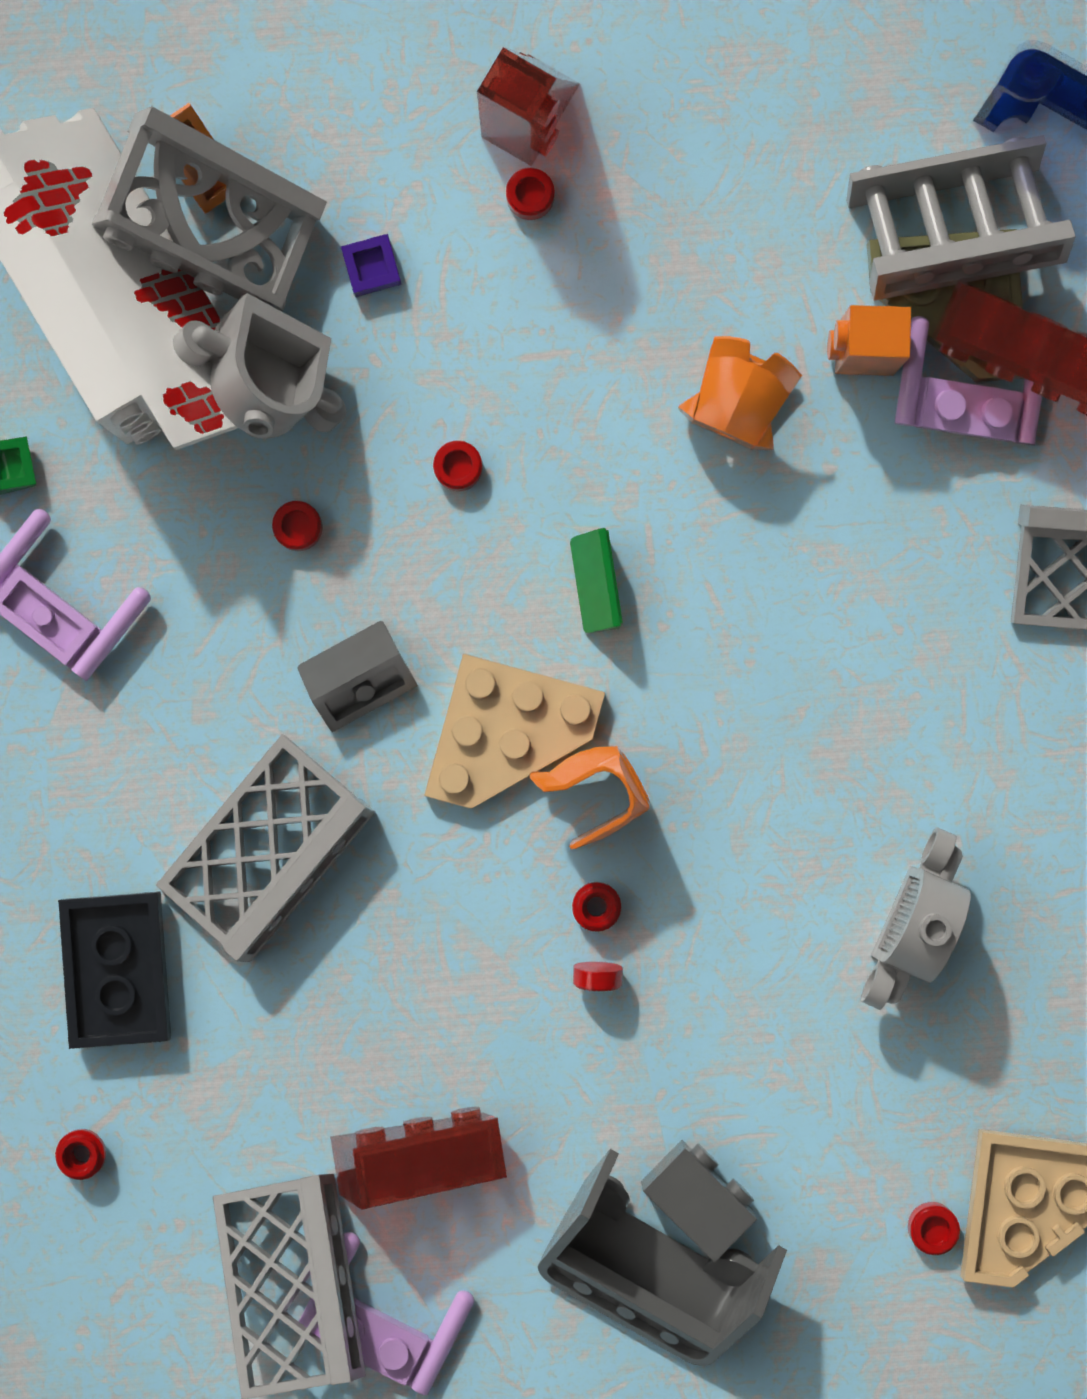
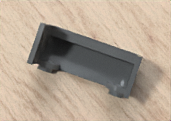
[538,1149,787,1366]

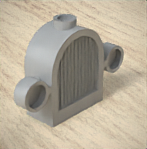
[173,293,346,438]
[861,827,971,1010]

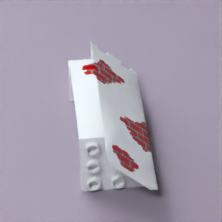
[0,108,238,450]

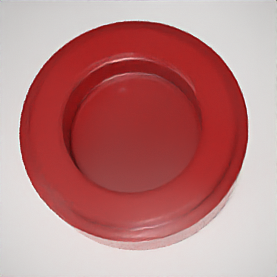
[506,168,555,220]
[433,441,483,491]
[272,501,323,551]
[573,962,623,991]
[908,1202,960,1255]

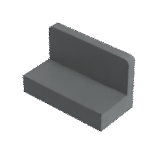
[297,621,418,732]

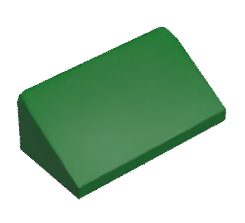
[570,528,623,634]

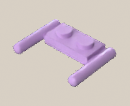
[895,316,1050,445]
[0,509,151,681]
[299,1232,474,1395]

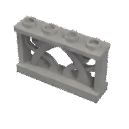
[92,106,327,311]

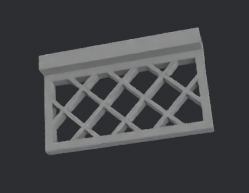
[1011,504,1087,630]
[156,734,376,962]
[213,1174,366,1399]

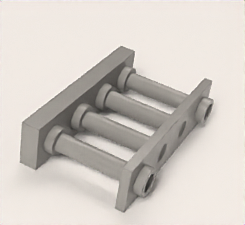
[846,135,1076,301]

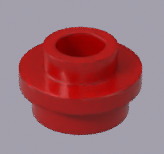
[572,882,621,932]
[55,1129,106,1180]

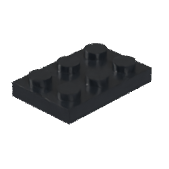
[58,891,171,1049]

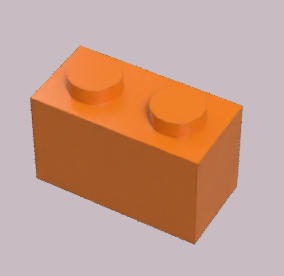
[827,305,911,376]

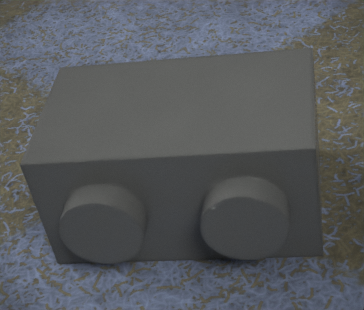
[641,1140,757,1262]

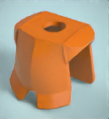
[678,336,802,450]
[529,746,650,850]

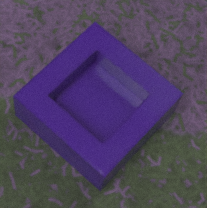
[341,234,402,297]

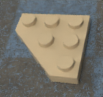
[424,653,605,809]
[960,1129,1087,1288]

